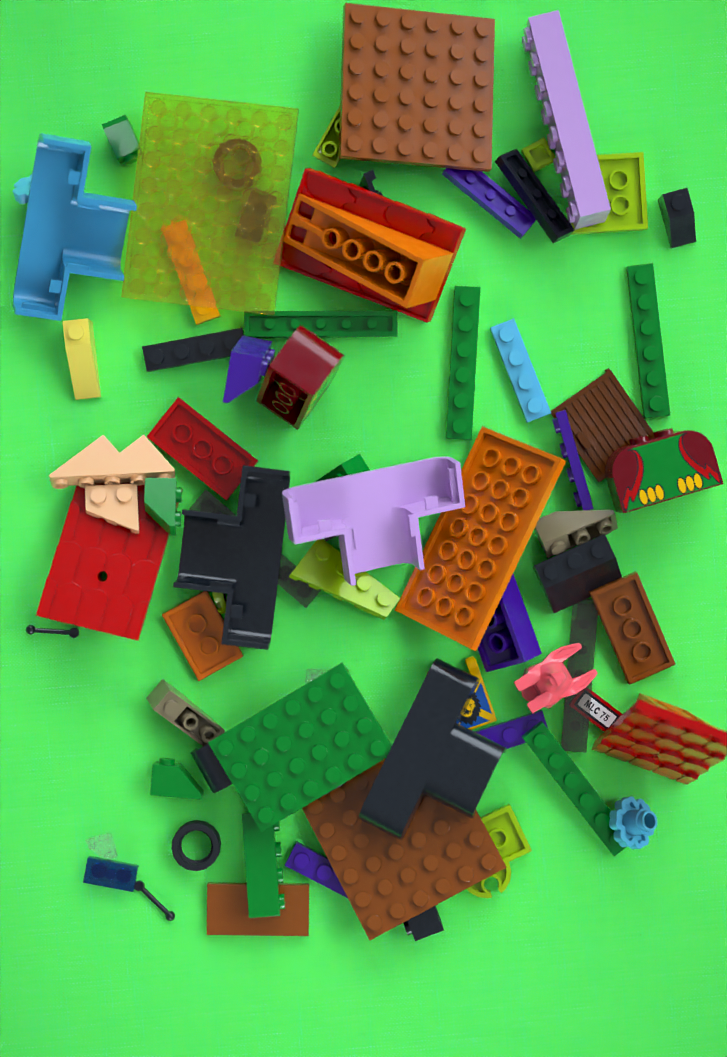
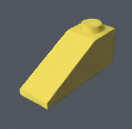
[62,318,101,400]

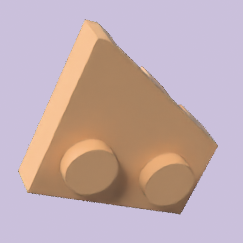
[85,484,139,534]

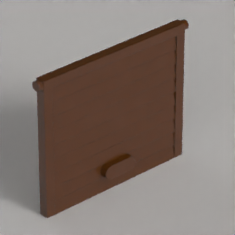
[551,368,654,483]

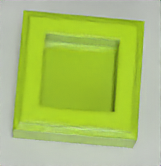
[521,137,556,173]

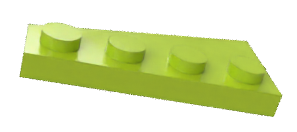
[289,539,400,620]

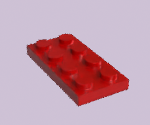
[147,397,258,501]

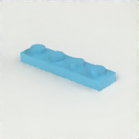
[490,318,551,423]

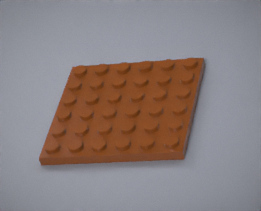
[339,3,495,172]
[302,758,507,940]

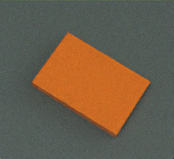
[162,591,244,681]

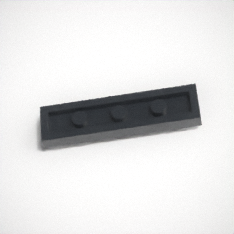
[495,149,575,244]
[142,328,244,372]

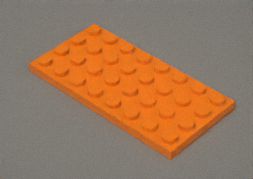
[395,426,566,651]

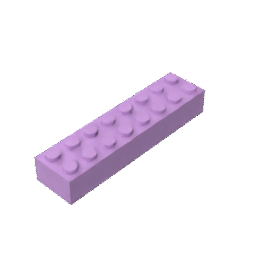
[522,10,611,229]

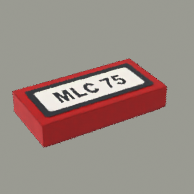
[568,687,623,732]

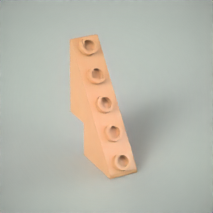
[49,435,175,489]

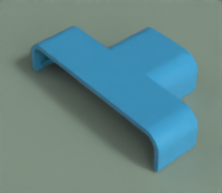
[13,133,137,321]

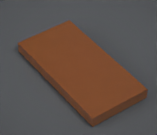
[589,571,676,685]
[207,882,309,936]

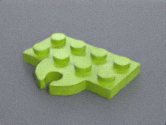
[467,804,532,898]

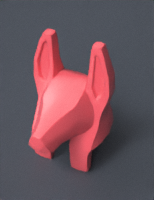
[514,643,598,713]

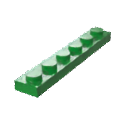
[626,263,670,419]
[446,286,481,440]
[244,310,398,338]
[521,721,626,856]

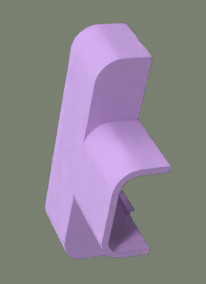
[282,457,465,586]

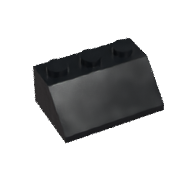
[533,534,622,613]

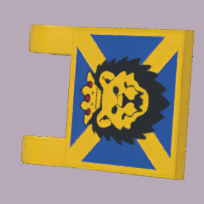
[427,656,497,730]

